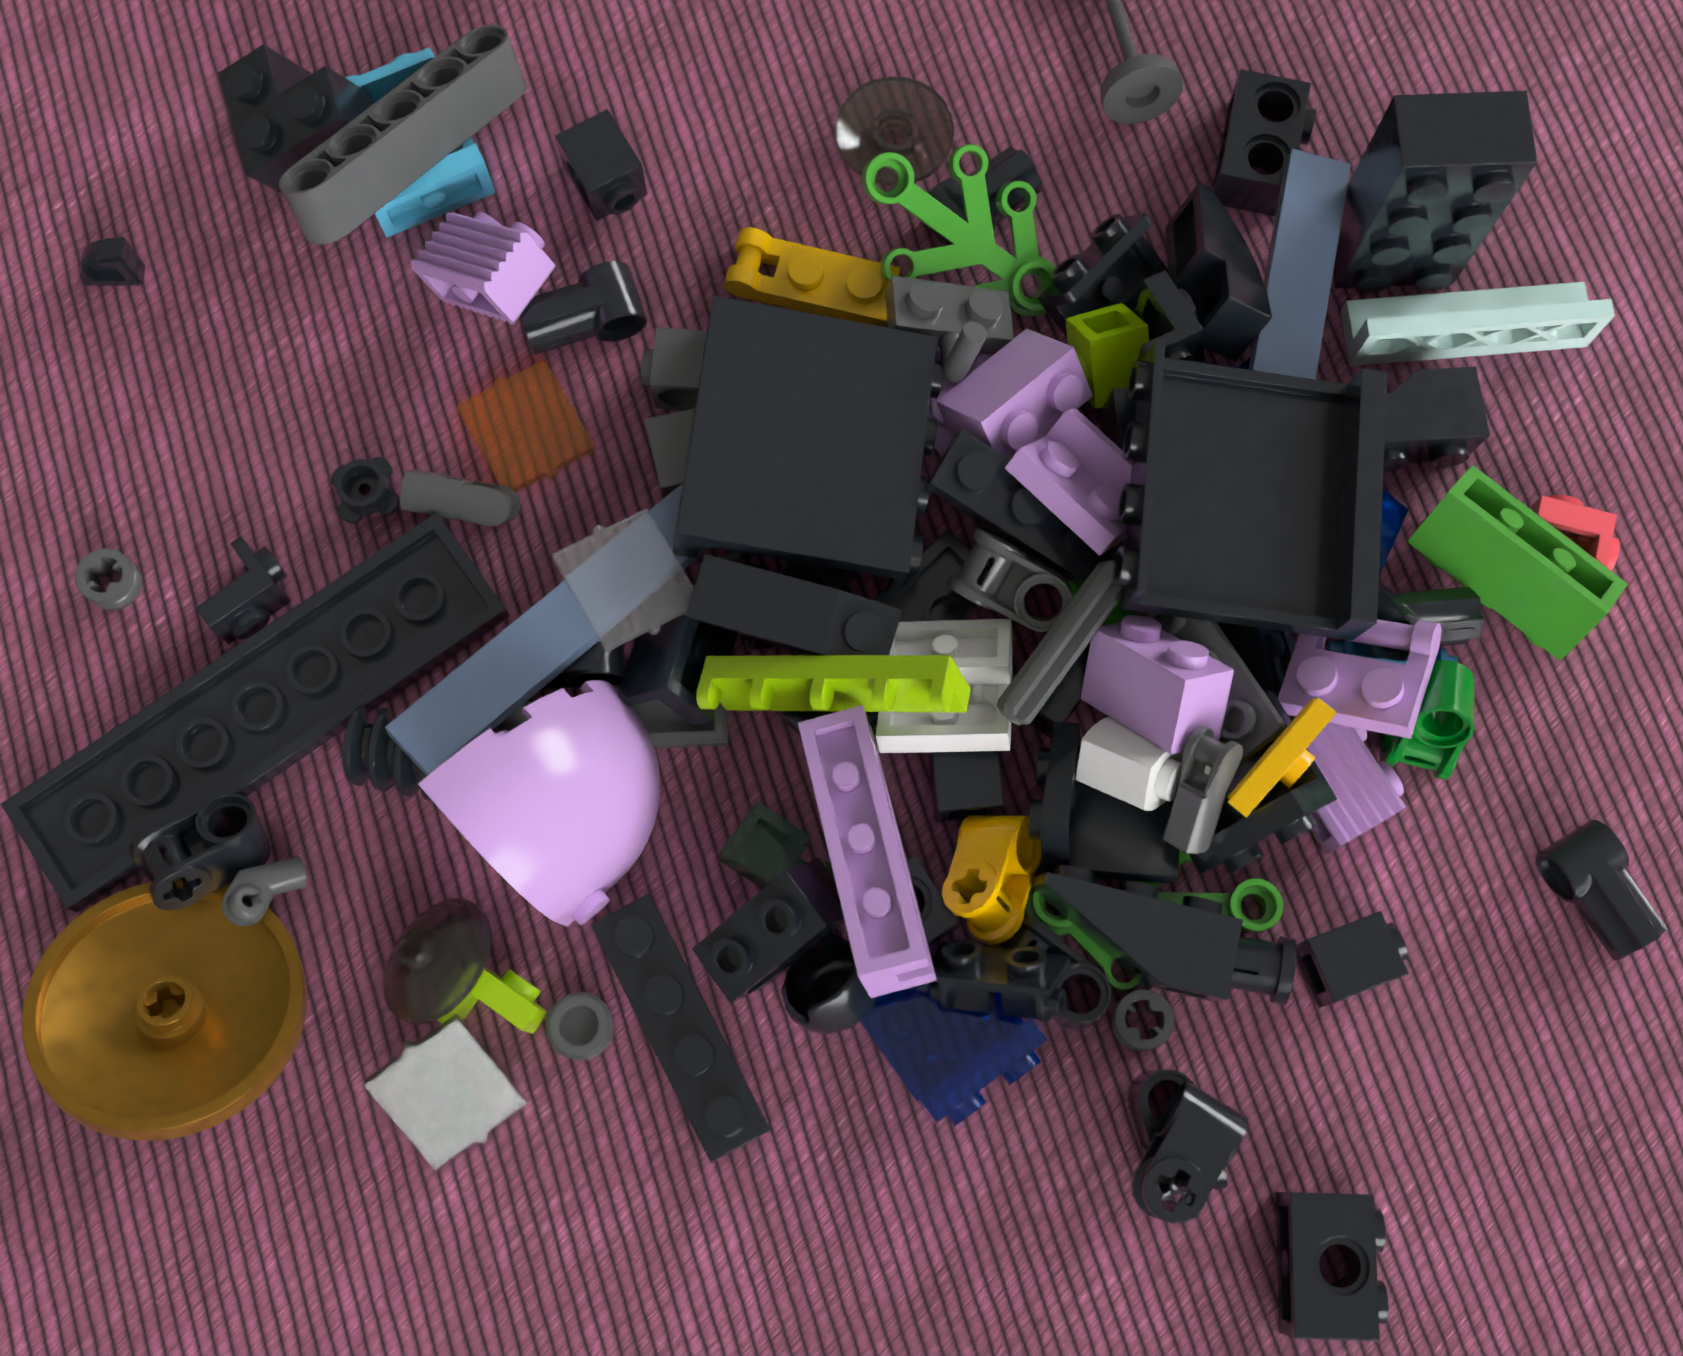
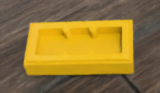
[1228,697,1337,818]

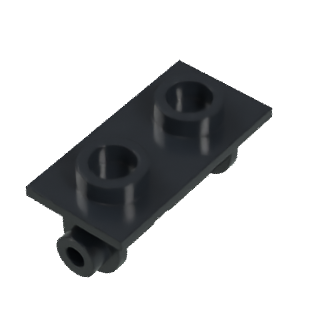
[930,940,1071,1022]

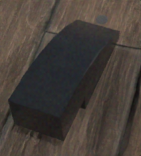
[1166,182,1272,362]

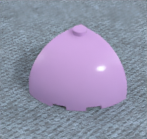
[418,680,660,927]

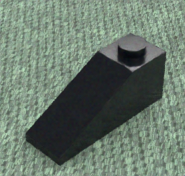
[685,554,903,655]

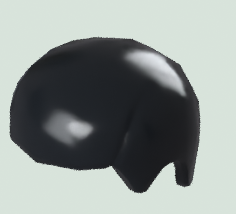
[781,933,876,1034]

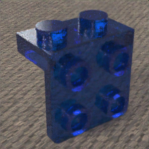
[860,957,1048,1126]

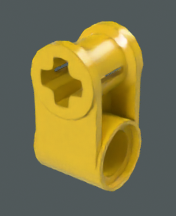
[942,815,1042,945]

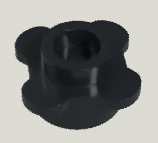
[331,457,400,524]

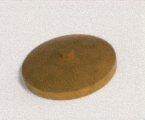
[22,879,308,1141]

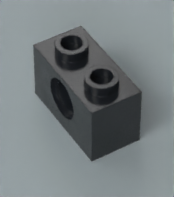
[1275,1192,1389,1341]

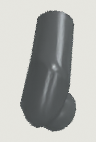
[222,856,307,926]

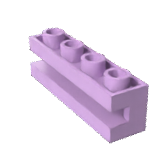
[798,705,937,998]

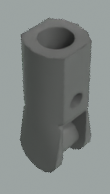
[400,469,521,526]
[1163,726,1243,854]

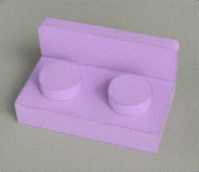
[1005,408,1132,556]

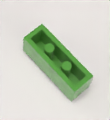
[1407,465,1628,661]

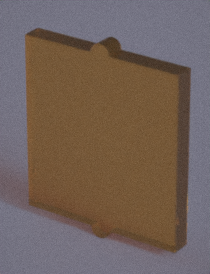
[456,359,596,492]

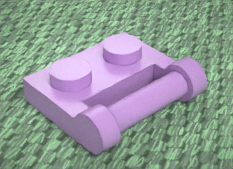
[1278,619,1441,739]

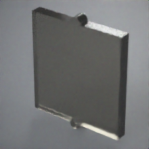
[363,1013,527,1170]

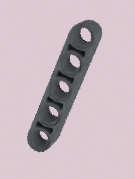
[279,25,527,245]

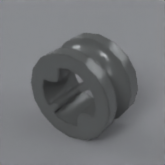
[75,548,142,611]
[1110,989,1175,1052]

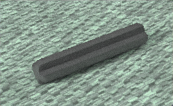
[997,559,1122,726]

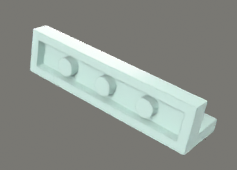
[1341,282,1615,366]

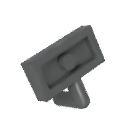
[885,276,1014,383]

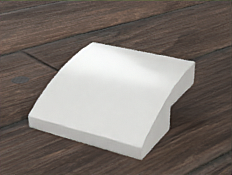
[876,618,1012,753]

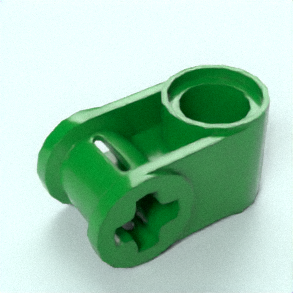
[1379,660,1475,780]

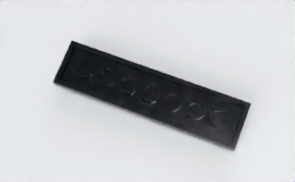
[1,513,510,912]

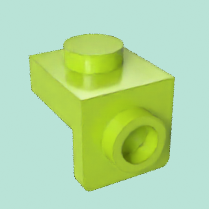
[433,961,549,1034]

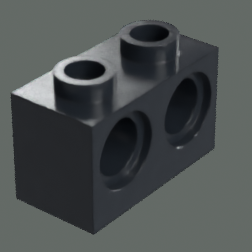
[1212,69,1316,216]
[692,858,845,1004]

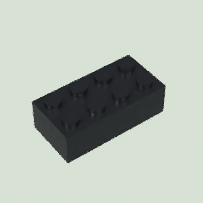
[1333,91,1537,293]

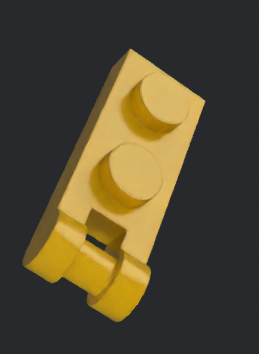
[723,227,901,327]

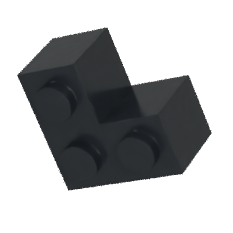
[218,44,374,194]

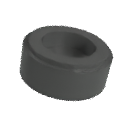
[546,992,615,1061]

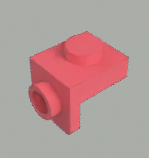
[1529,495,1620,571]

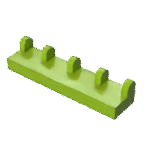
[696,655,971,713]

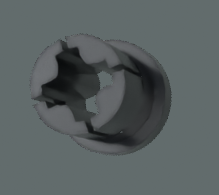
[1230,936,1297,1005]

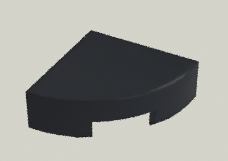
[80,237,145,286]

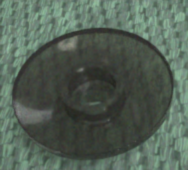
[836,77,954,186]
[383,898,491,1024]

